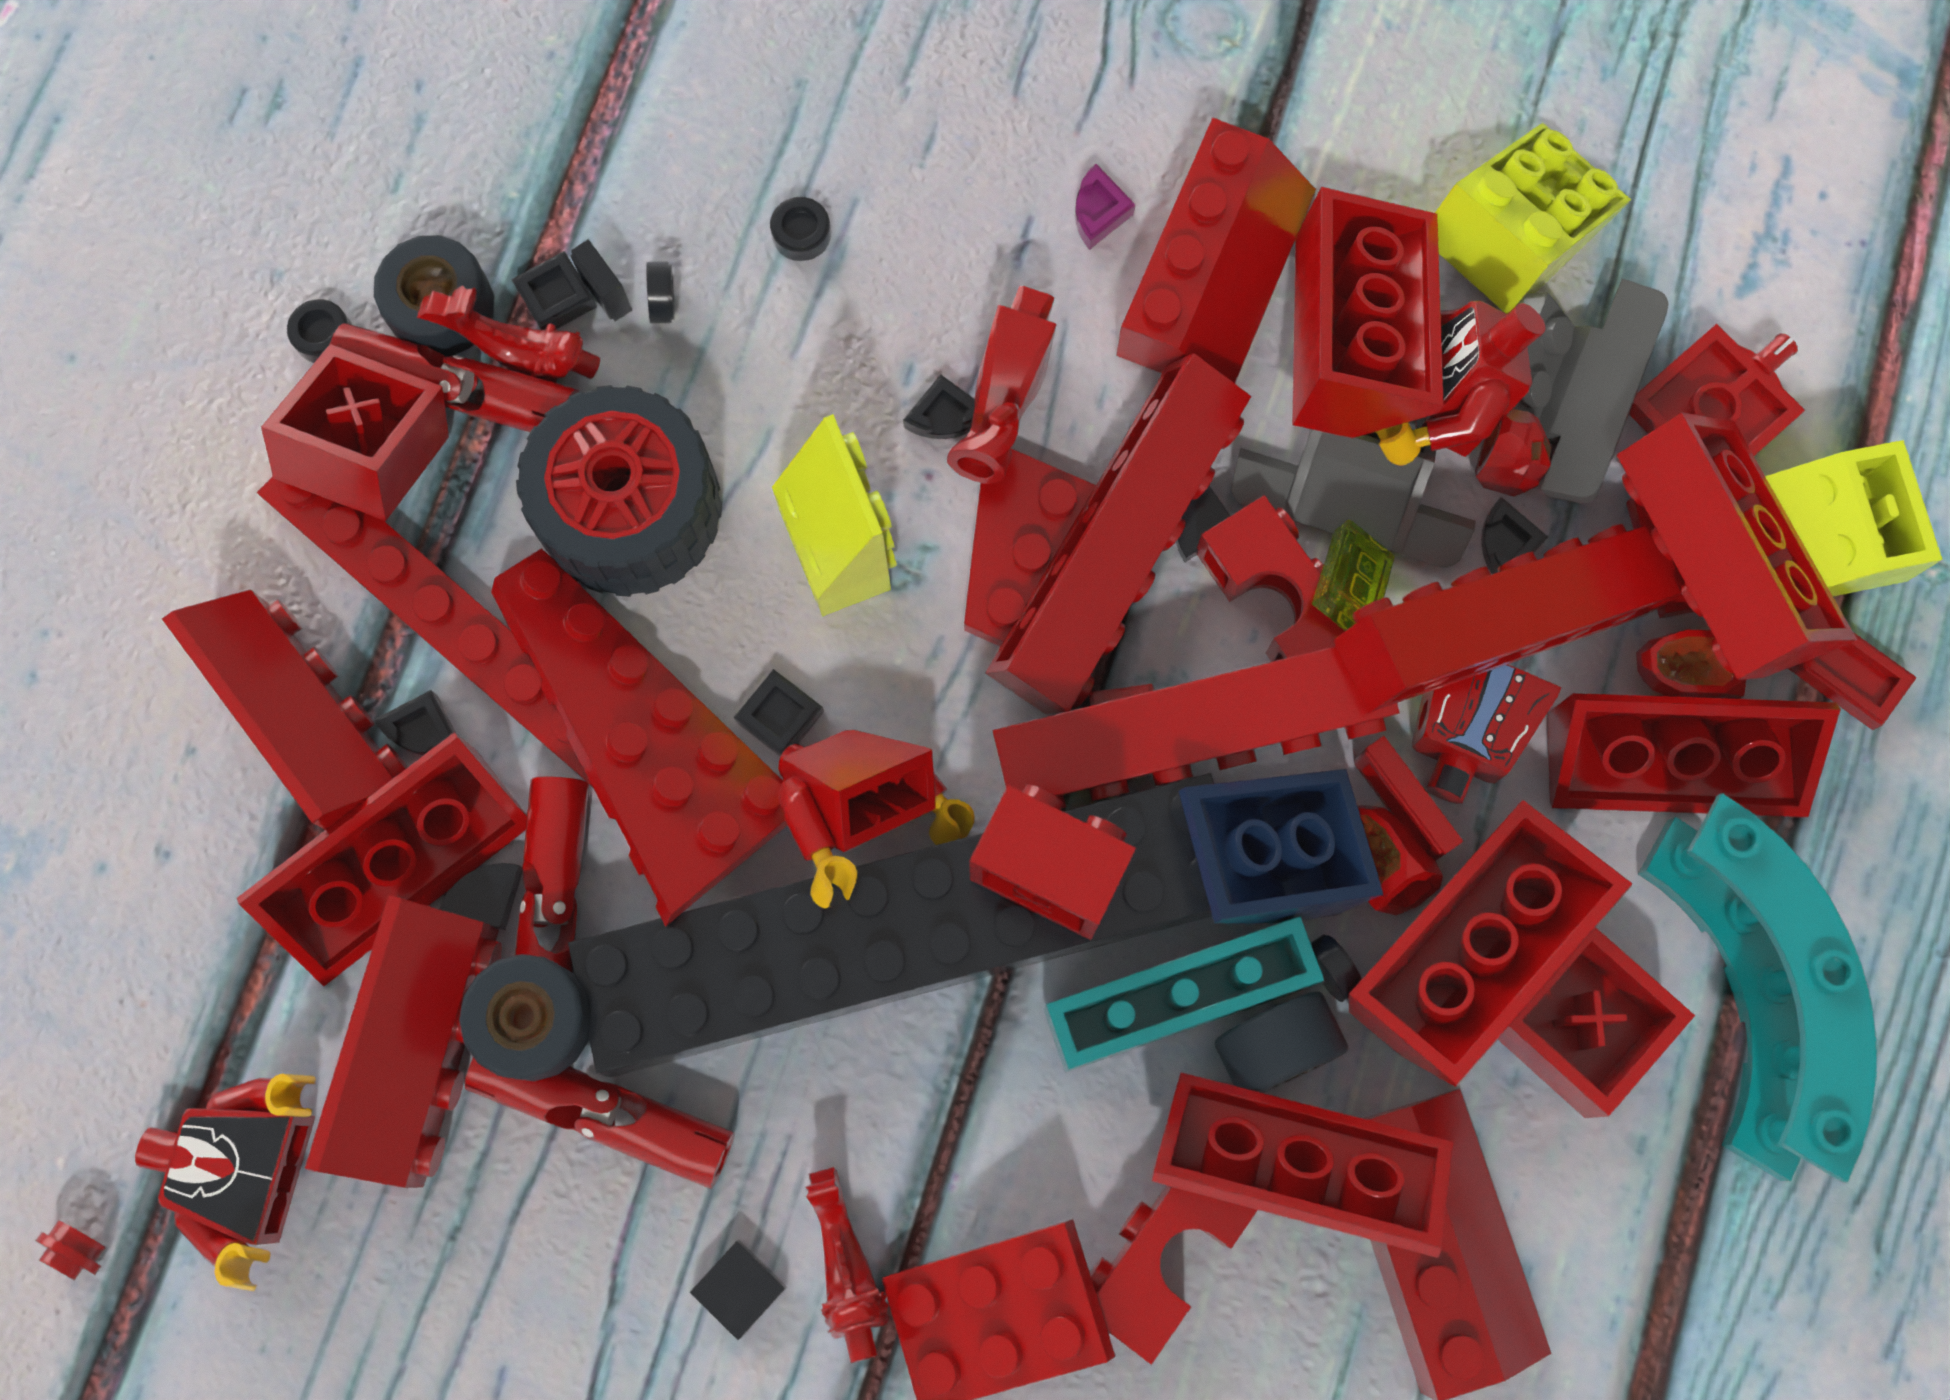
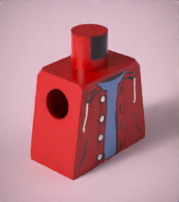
[1412,664,1562,804]

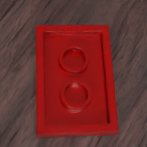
[882,1219,1116,1400]

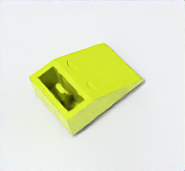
[1435,122,1631,314]
[772,414,897,617]
[1765,440,1943,596]

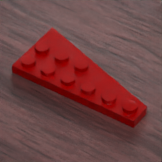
[491,548,788,926]

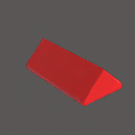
[1547,693,1841,817]
[237,732,527,987]
[1152,1072,1453,1258]

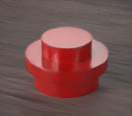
[35,1220,106,1281]

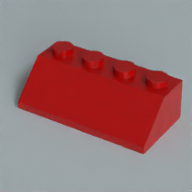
[1116,117,1316,383]
[1292,186,1443,438]
[1617,412,1857,680]
[162,589,408,830]
[1349,800,1633,1087]
[305,895,502,1188]
[1362,1089,1552,1400]

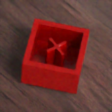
[261,344,449,521]
[970,784,1136,940]
[1498,928,1696,1118]

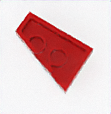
[964,448,1096,647]

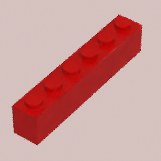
[985,353,1252,714]
[1333,523,1684,713]
[992,646,1400,808]

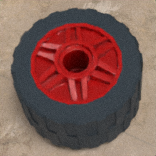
[516,385,722,597]

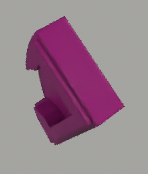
[1075,164,1136,250]

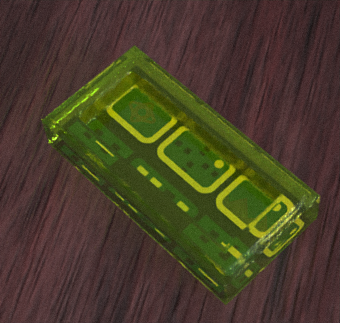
[1312,519,1395,631]

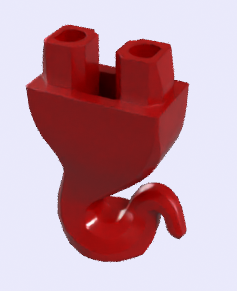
[947,286,1057,484]

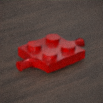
[1629,323,1805,456]

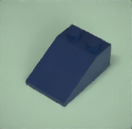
[1178,769,1384,923]

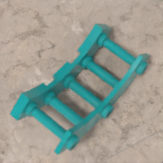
[1638,793,1877,1183]

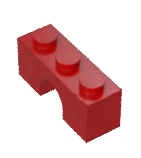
[1197,495,1351,662]
[1090,1185,1258,1365]

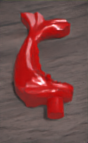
[417,286,601,383]
[805,1167,889,1363]

